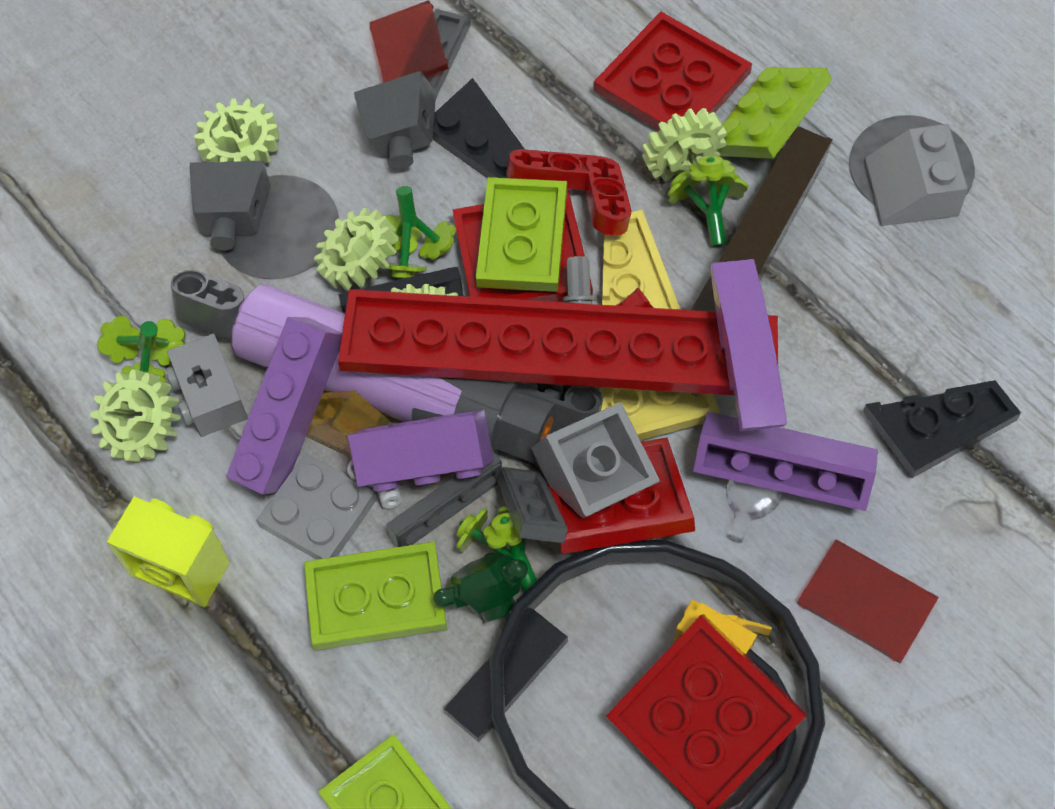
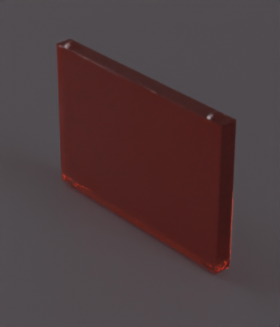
[369,0,449,83]
[797,539,939,664]

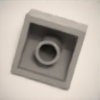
[864,124,968,226]
[531,402,660,518]

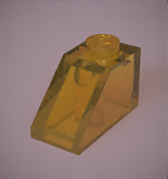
[306,390,390,456]

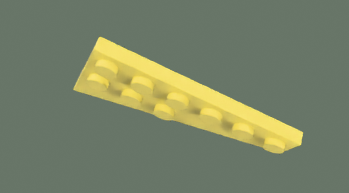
[600,210,720,441]

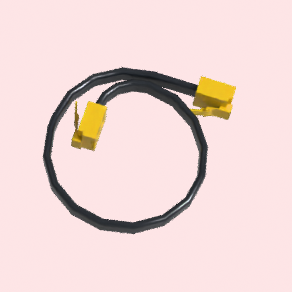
[490,540,826,809]

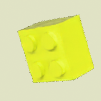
[107,496,230,608]

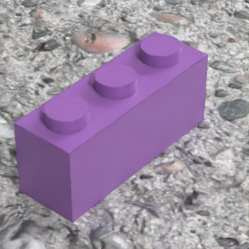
[348,409,494,491]

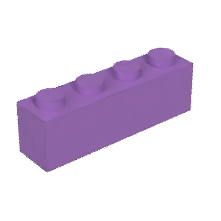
[226,316,342,495]
[693,411,878,511]

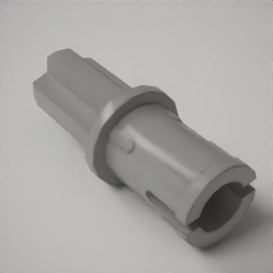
[563,256,596,304]

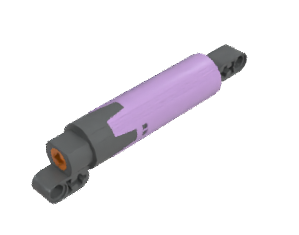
[171,270,603,464]

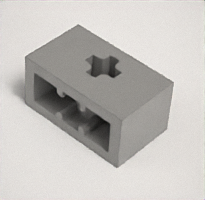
[165,333,248,437]

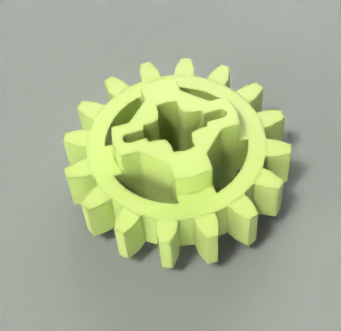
[194,98,280,163]
[642,108,727,181]
[314,208,399,290]
[90,369,181,462]

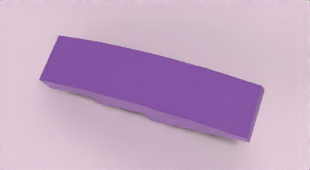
[710,259,787,431]

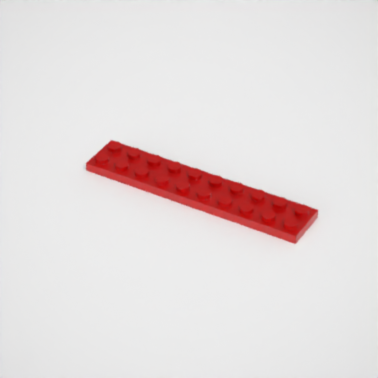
[338,289,778,396]

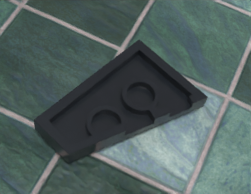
[863,380,1021,478]

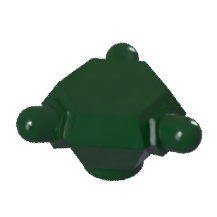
[433,552,528,621]

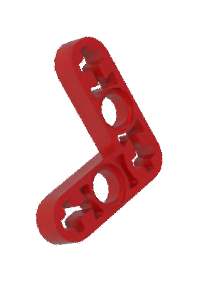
[506,149,632,236]

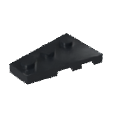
[433,78,525,178]

